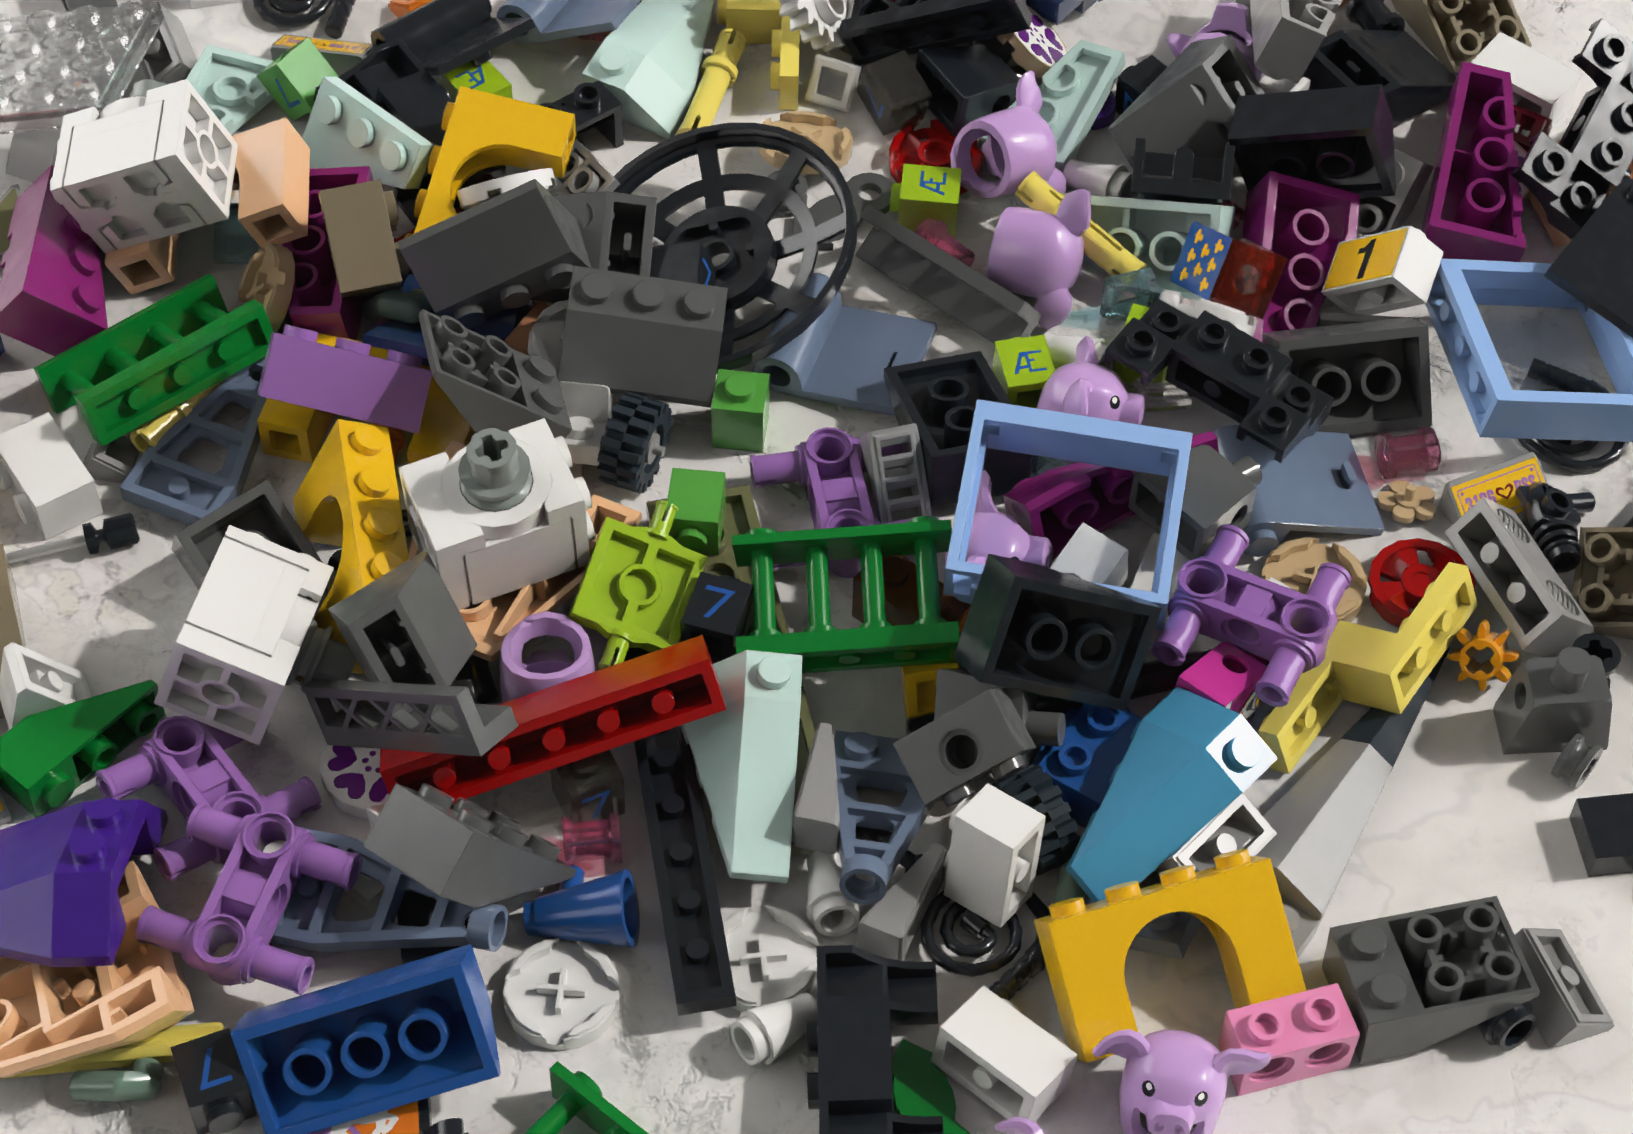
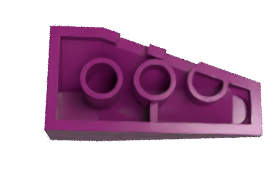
[1242,171,1360,342]
[1003,431,1219,560]

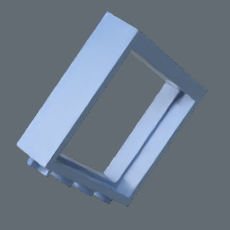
[1425,258,1633,442]
[943,399,1193,630]

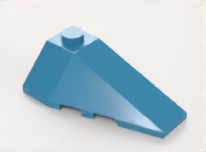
[1066,686,1278,902]

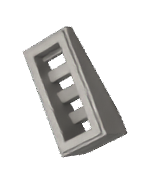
[860,423,932,523]
[792,722,840,854]
[857,843,947,961]

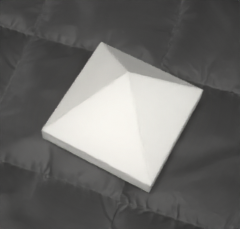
[804,54,862,113]

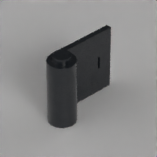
[371,0,535,76]

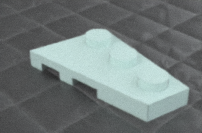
[978,40,1126,173]
[186,44,274,135]
[302,77,434,189]

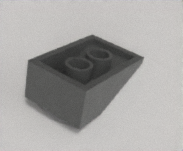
[171,479,334,618]

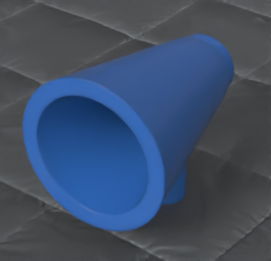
[523,866,640,948]

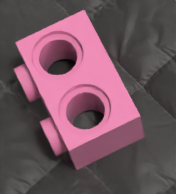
[1217,983,1360,1096]

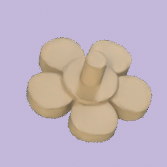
[1377,480,1437,524]

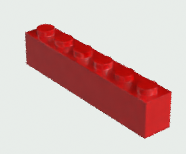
[380,635,727,803]

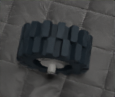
[597,392,672,494]
[991,764,1081,876]

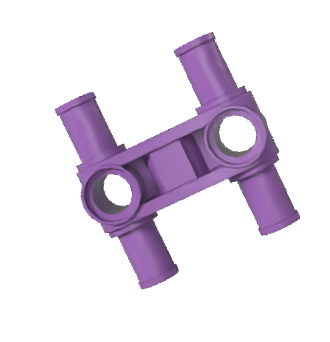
[749,427,910,578]
[1151,524,1351,707]
[96,715,322,883]
[136,803,362,995]

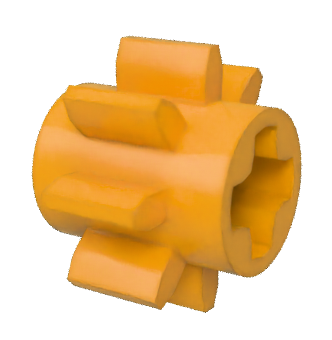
[1448,620,1520,691]

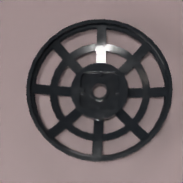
[613,123,857,374]

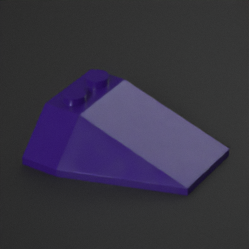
[0,798,169,967]

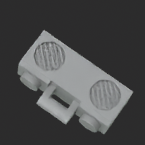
[1445,497,1594,658]

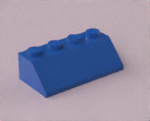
[230,944,501,1134]

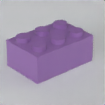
[257,324,432,433]

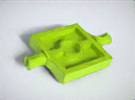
[568,500,708,670]

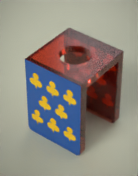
[1171,221,1288,319]

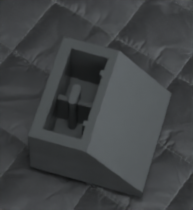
[328,550,477,713]

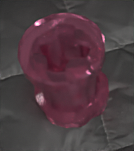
[1375,426,1441,479]
[561,812,622,866]

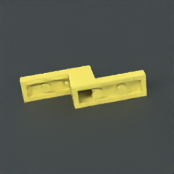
[717,0,800,111]
[1258,562,1478,774]

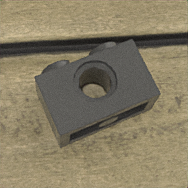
[893,688,1036,807]

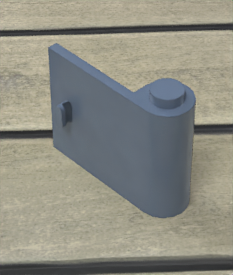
[497,0,641,44]
[753,273,937,416]
[1213,425,1385,557]

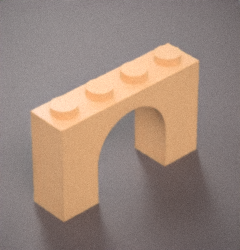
[105,117,310,295]

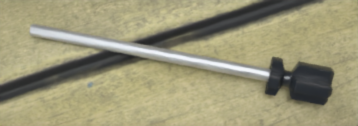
[6,513,140,564]

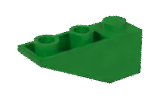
[0,679,165,818]

